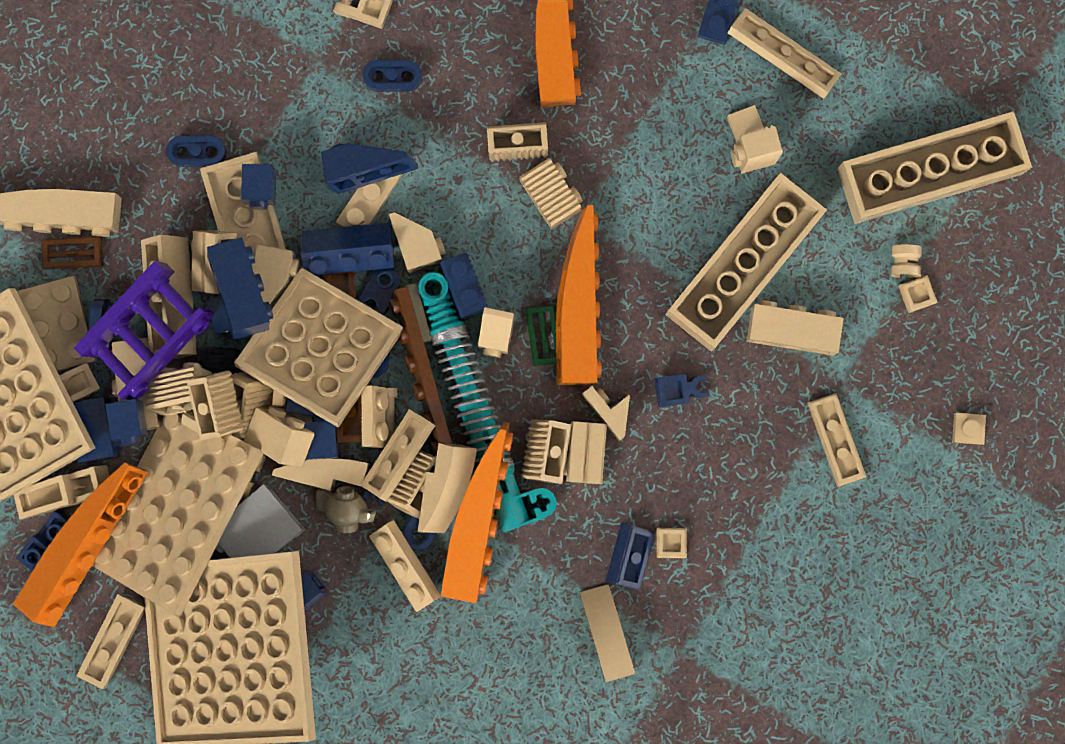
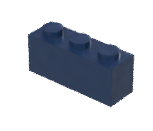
[301,222,394,275]
[207,237,274,340]

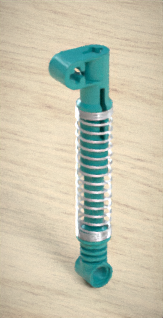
[418,272,556,533]

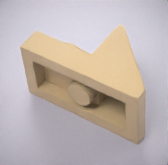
[582,386,630,441]

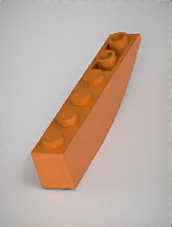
[536,0,581,108]
[556,205,602,385]
[441,422,513,603]
[13,462,148,627]

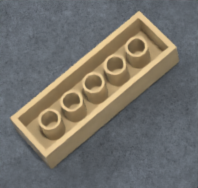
[837,111,1032,224]
[665,173,827,352]

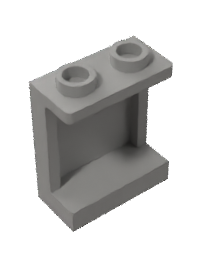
[216,484,306,558]

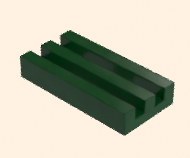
[525,304,557,367]

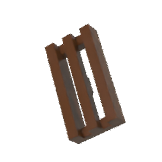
[41,237,103,270]

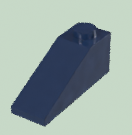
[321,143,418,194]

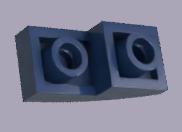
[16,509,70,571]

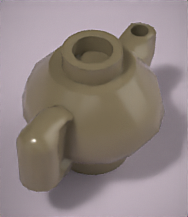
[316,486,376,533]

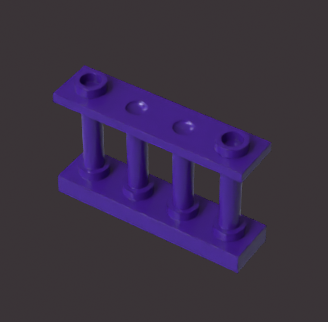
[74,261,215,400]

